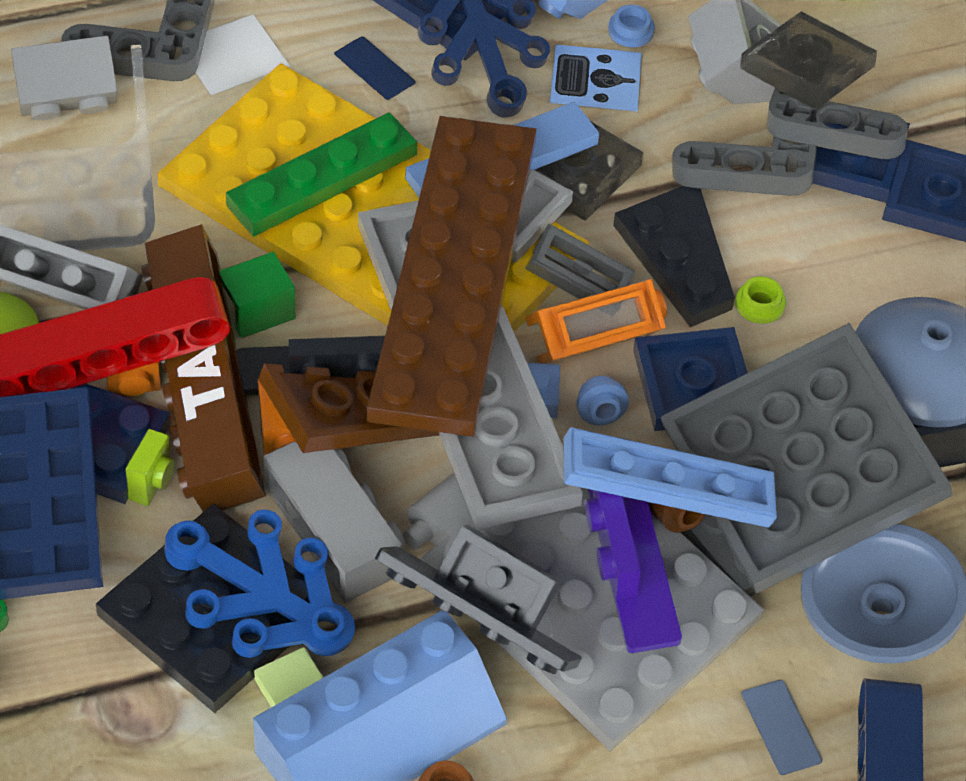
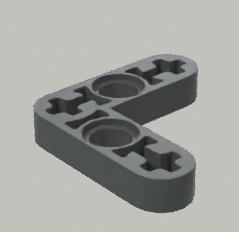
[61,0,214,81]
[767,38,908,159]
[672,89,821,196]

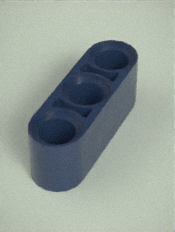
[857,678,924,781]

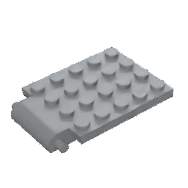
[403,444,764,752]

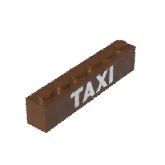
[141,224,266,512]

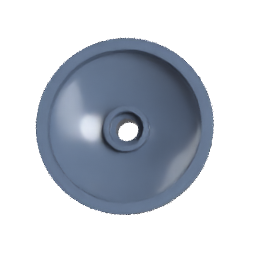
[855,297,966,427]
[801,523,966,663]

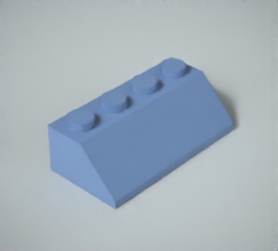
[253,610,507,781]

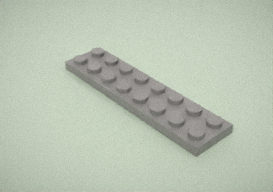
[358,200,583,530]

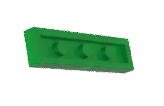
[226,112,418,237]

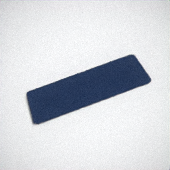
[334,36,416,100]

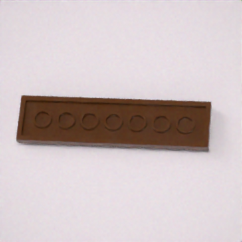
[367,116,537,437]

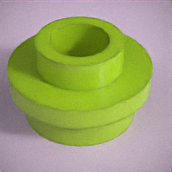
[735,276,786,324]

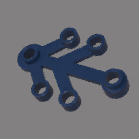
[418,0,550,118]

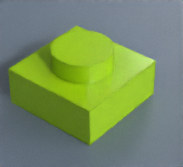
[126,429,175,506]

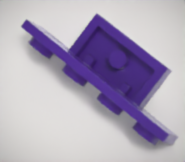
[585,489,682,653]

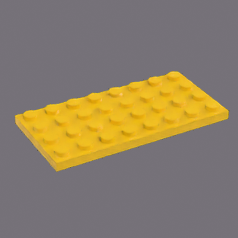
[157,63,590,332]

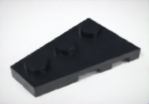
[613,186,735,327]

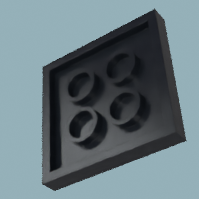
[96,503,309,713]

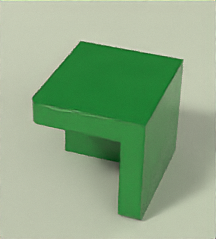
[219,251,296,338]

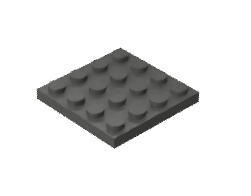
[660,323,953,594]

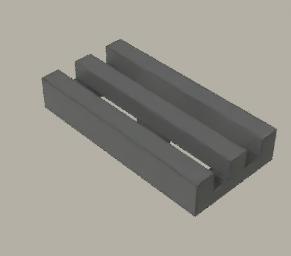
[525,223,635,317]

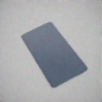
[741,680,822,775]

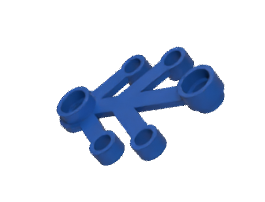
[164,509,355,658]

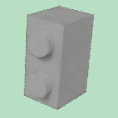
[11,36,117,120]

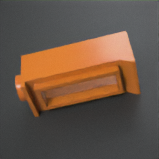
[525,279,667,364]

